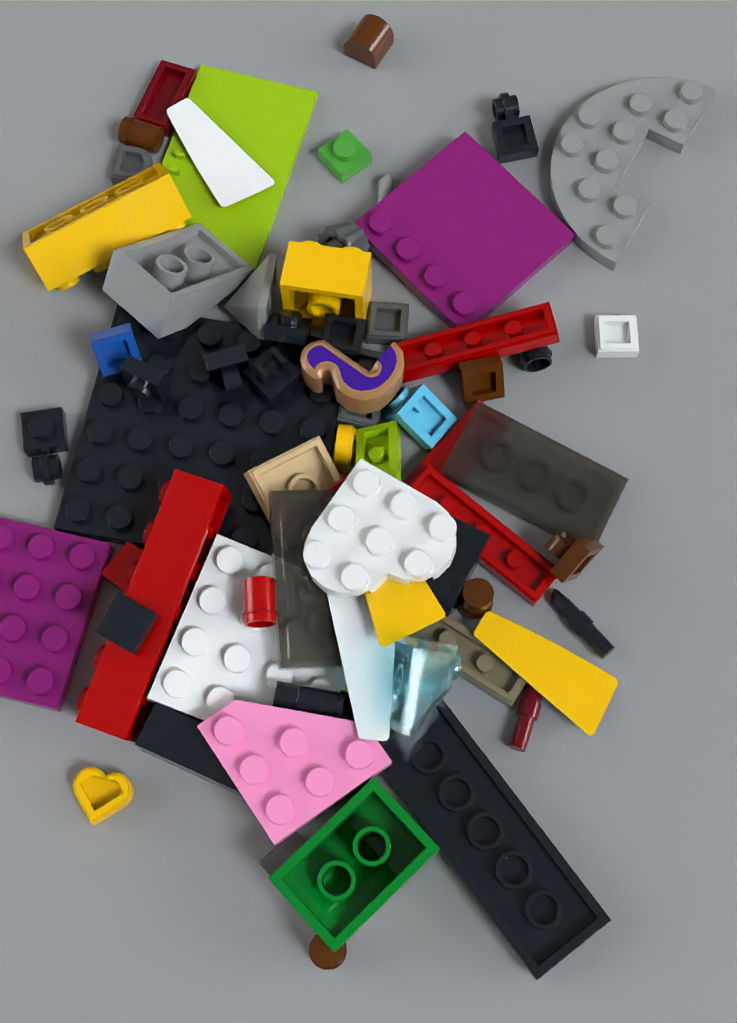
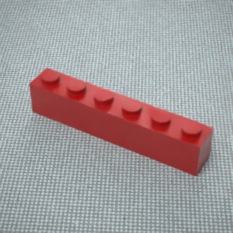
[75,469,233,742]

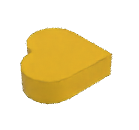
[73,767,134,826]

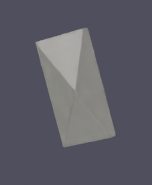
[224,254,277,339]

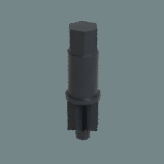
[273,681,355,721]

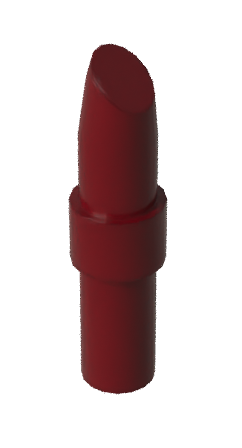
[508,683,542,752]

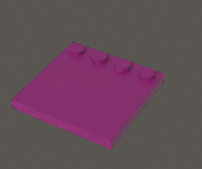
[353,132,576,328]

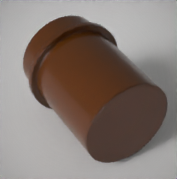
[118,116,164,154]
[458,578,494,619]
[309,934,347,970]

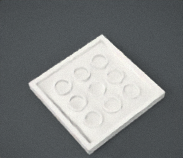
[147,534,346,722]

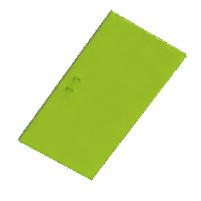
[155,65,318,297]

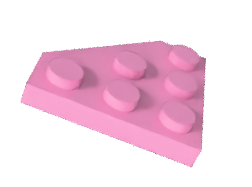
[197,700,392,846]

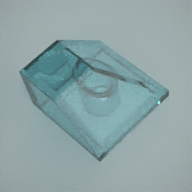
[390,635,461,736]

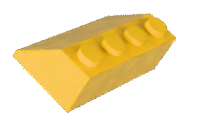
[22,162,192,292]

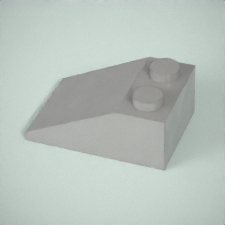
[102,223,255,339]

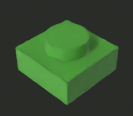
[318,129,372,184]

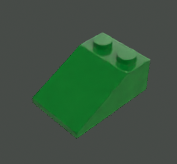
[268,777,440,953]

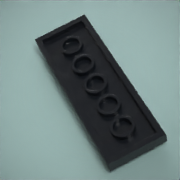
[378,692,611,980]

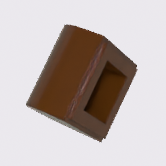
[343,14,394,69]

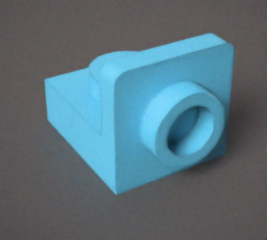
[383,384,457,450]

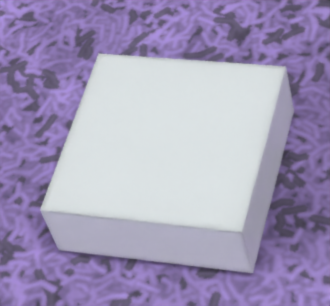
[594,315,639,358]

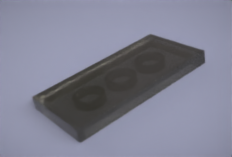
[440,401,629,541]
[268,489,343,670]

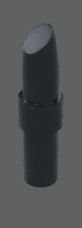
[550,589,615,659]

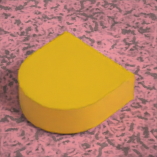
[334,424,356,473]

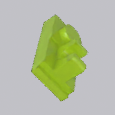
[356,420,401,481]

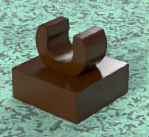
[458,354,505,405]
[545,531,604,583]

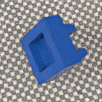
[89,323,142,377]

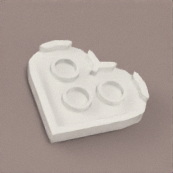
[303,458,457,599]

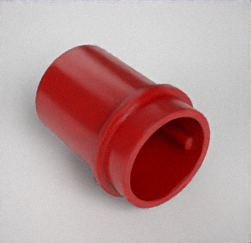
[242,576,278,628]

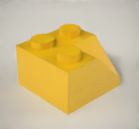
[279,241,372,329]

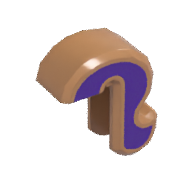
[300,340,404,414]

